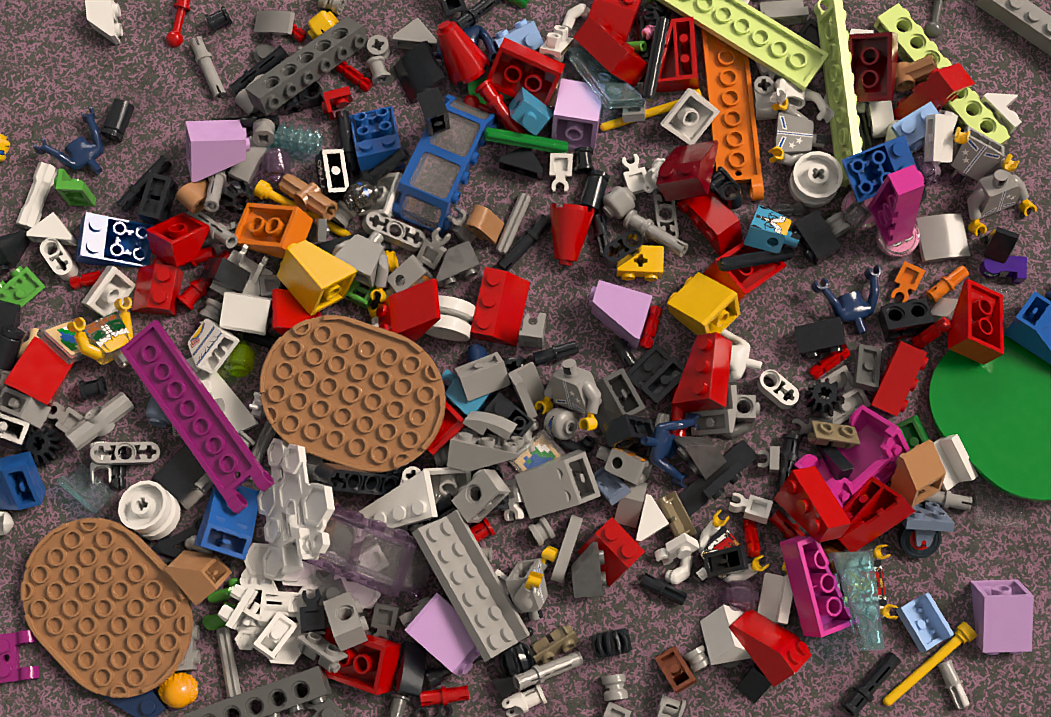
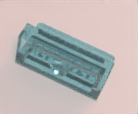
[57,464,115,514]

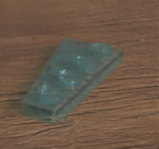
[566,46,646,109]
[828,551,885,651]

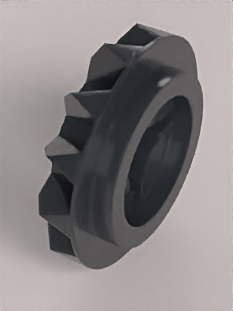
[644,1,672,32]

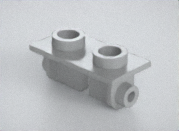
[296,632,348,673]

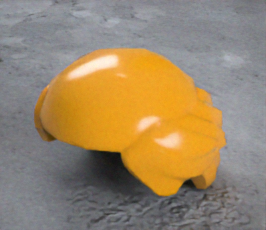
[158,671,198,709]

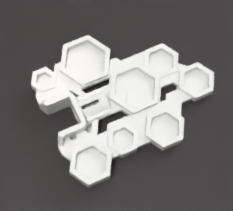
[257,438,335,581]
[235,543,381,665]

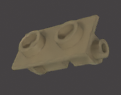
[808,420,860,449]
[656,491,697,538]
[531,624,579,666]

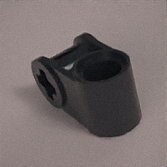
[284,81,325,114]
[710,166,744,210]

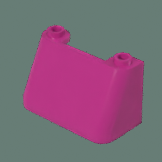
[794,405,910,508]

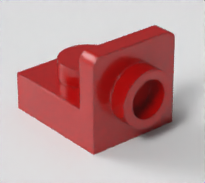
[321,86,353,120]

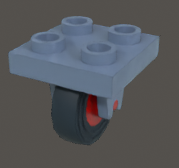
[898,502,955,558]

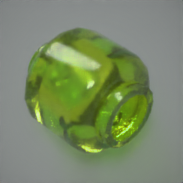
[224,342,255,377]

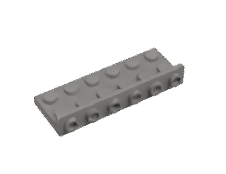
[412,509,530,662]

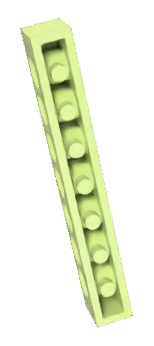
[874,3,1010,145]

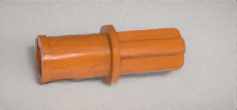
[926,266,969,303]

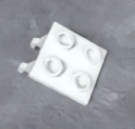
[210,244,273,296]

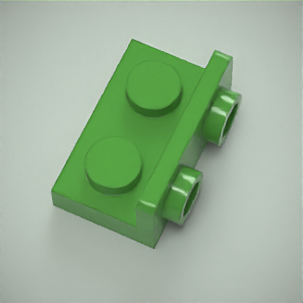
[54,169,96,207]
[0,266,46,307]

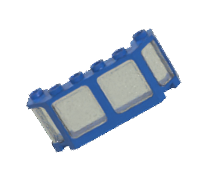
[392,95,499,236]

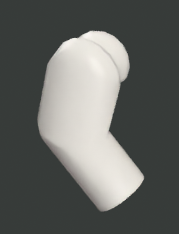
[562,4,590,31]
[665,555,693,585]

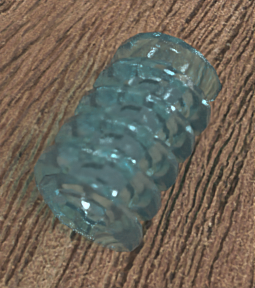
[274,121,323,156]

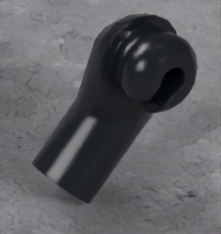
[559,436,595,453]

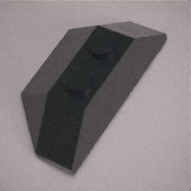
[0,230,32,275]

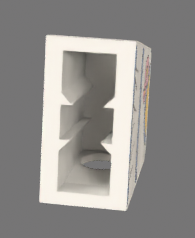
[188,319,240,374]

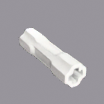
[16,162,58,229]

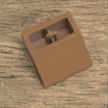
[890,439,946,508]
[164,550,232,606]

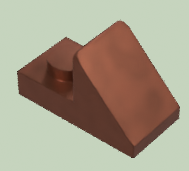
[655,646,697,694]

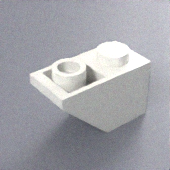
[85,0,123,45]

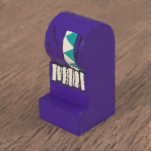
[979,256,1027,284]

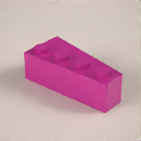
[868,165,925,247]
[780,536,859,638]

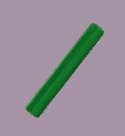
[484,127,569,153]

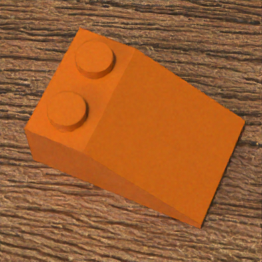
[234,203,313,259]

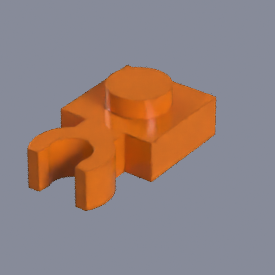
[890,261,925,302]

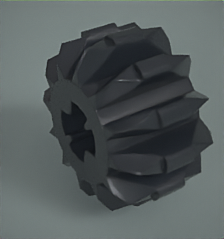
[804,377,845,418]
[21,426,62,466]
[591,628,632,658]

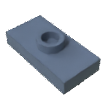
[593,465,631,506]

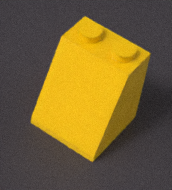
[277,240,357,316]
[667,272,740,335]

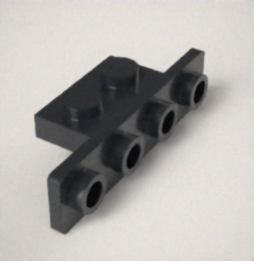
[678,440,758,517]

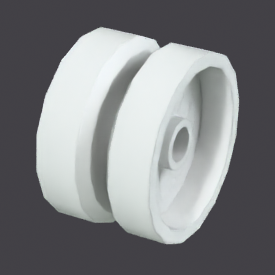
[788,151,843,208]
[425,295,476,342]
[118,480,181,540]

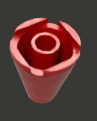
[436,20,490,85]
[549,203,595,266]

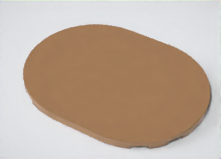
[259,315,446,472]
[20,518,193,698]

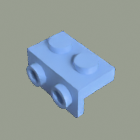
[492,19,544,50]
[891,101,940,153]
[895,592,954,653]

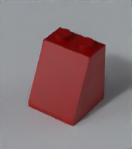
[4,336,77,407]

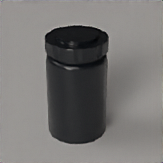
[100,98,135,142]
[578,169,610,213]
[0,325,26,371]

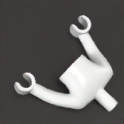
[770,78,835,123]
[720,329,762,383]

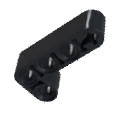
[313,463,404,495]

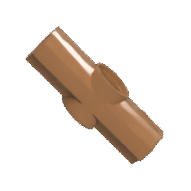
[894,54,938,92]
[279,173,338,220]

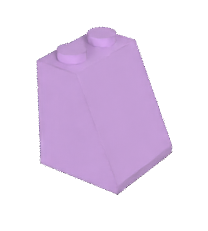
[551,79,605,153]
[186,120,250,182]
[588,280,652,350]
[971,580,1034,655]
[405,593,480,677]

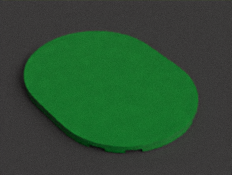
[928,335,1051,502]

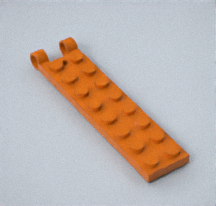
[700,27,764,201]

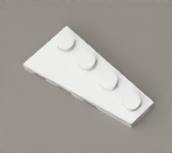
[186,357,259,433]
[351,470,438,539]

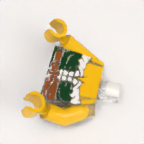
[67,297,133,368]

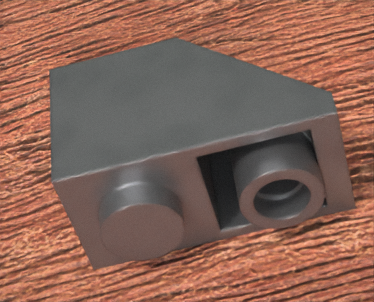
[436,240,481,288]
[674,436,727,480]
[571,542,607,598]

